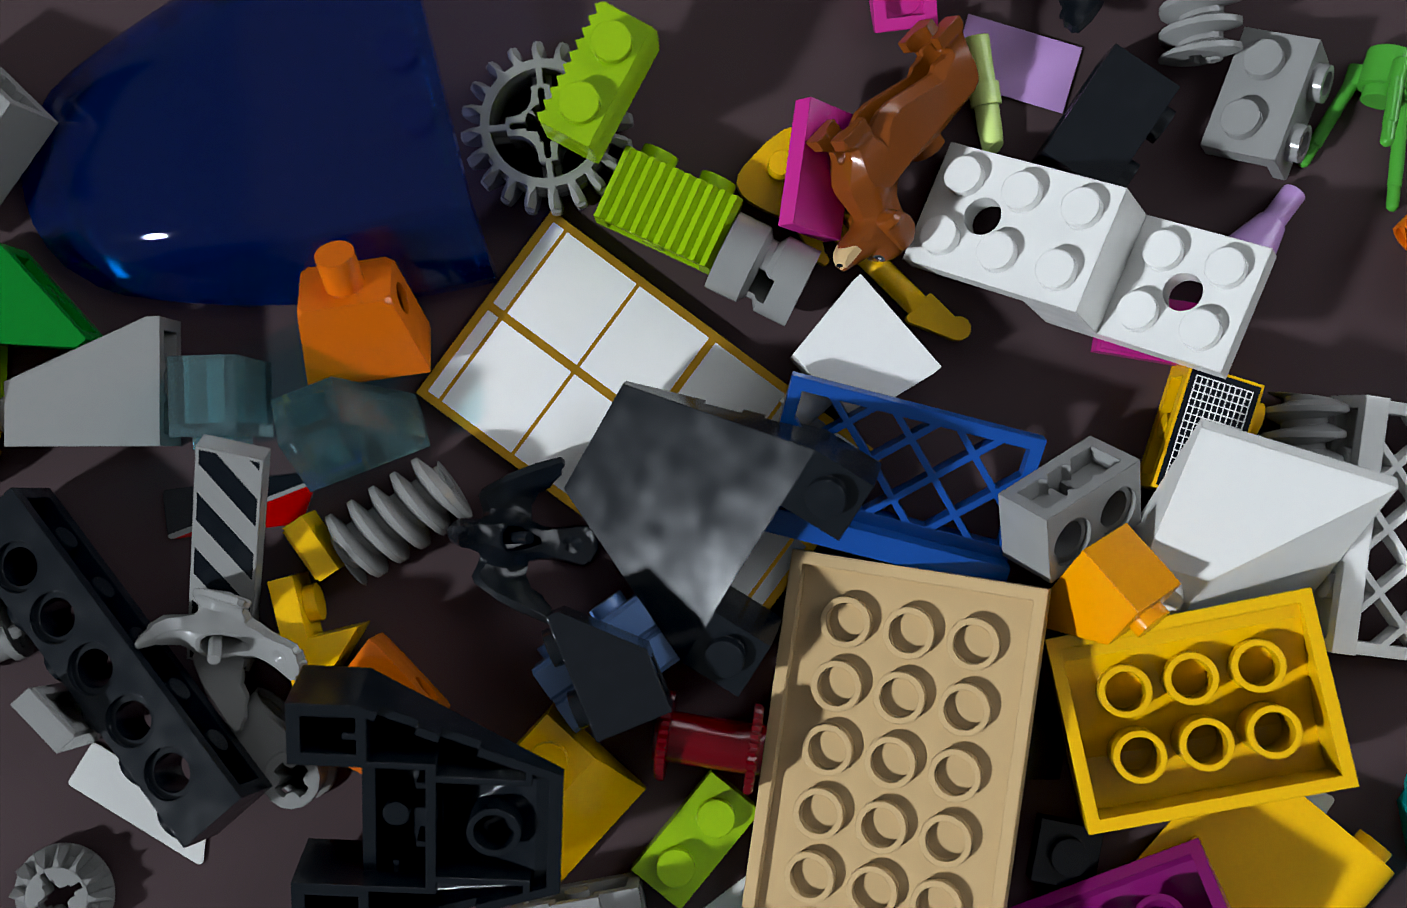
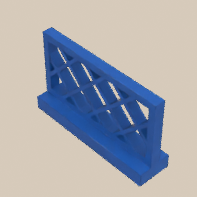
[765,371,1047,581]

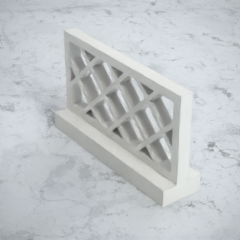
[1313,395,1407,661]

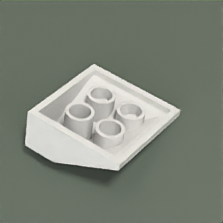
[1132,418,1399,615]

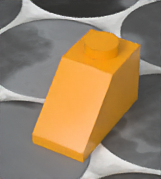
[1046,523,1182,645]

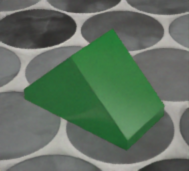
[0,243,103,350]

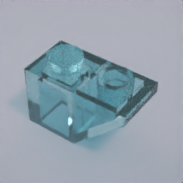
[271,376,431,492]

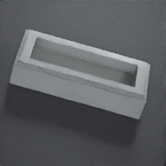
[10,683,101,754]

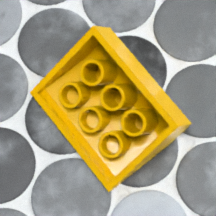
[1045,587,1360,835]

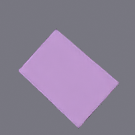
[963,14,1082,114]

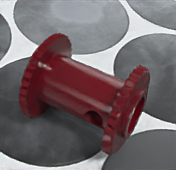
[652,691,767,795]

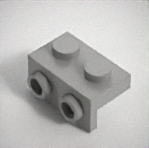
[1200,27,1334,180]

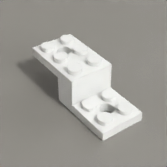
[902,142,1277,379]

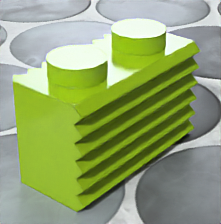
[537,1,660,164]
[593,143,743,275]

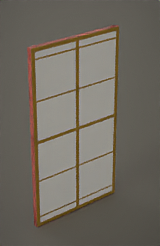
[416,211,880,609]

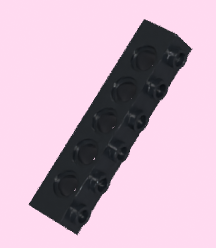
[0,487,272,848]

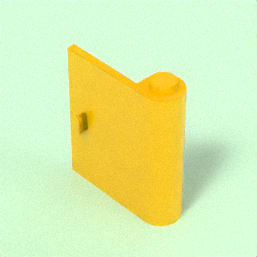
[1136,796,1395,908]

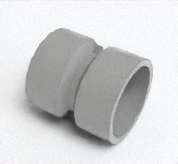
[704,212,821,326]

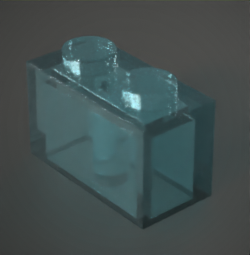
[167,354,273,451]

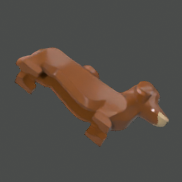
[805,15,979,272]

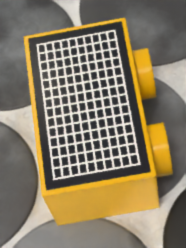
[1140,365,1265,491]

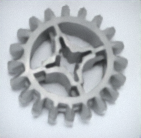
[461,41,634,216]

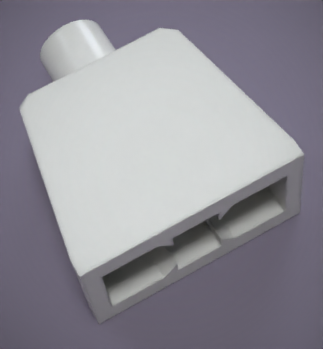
[779,274,942,426]

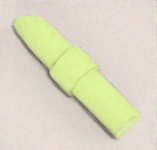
[965,33,1004,154]

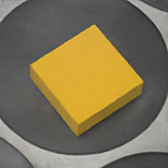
[282,510,344,581]

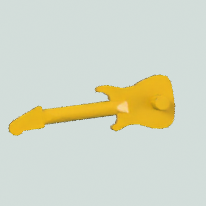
[736,127,971,341]

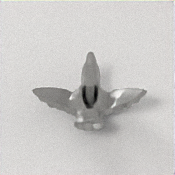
[135,588,307,734]

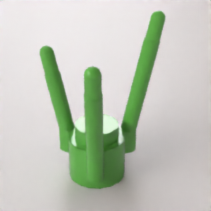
[1298,44,1407,212]

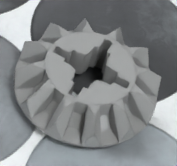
[9,843,115,908]

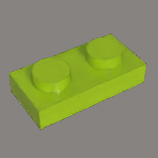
[631,768,756,908]

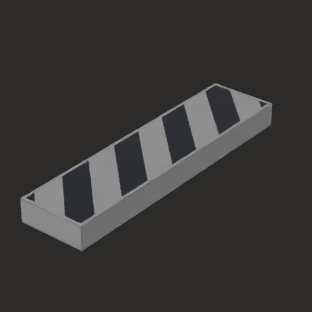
[187,434,271,672]

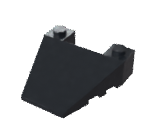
[564,381,882,697]
[285,665,564,908]

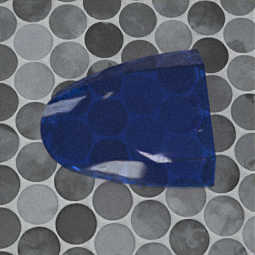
[22,0,499,308]

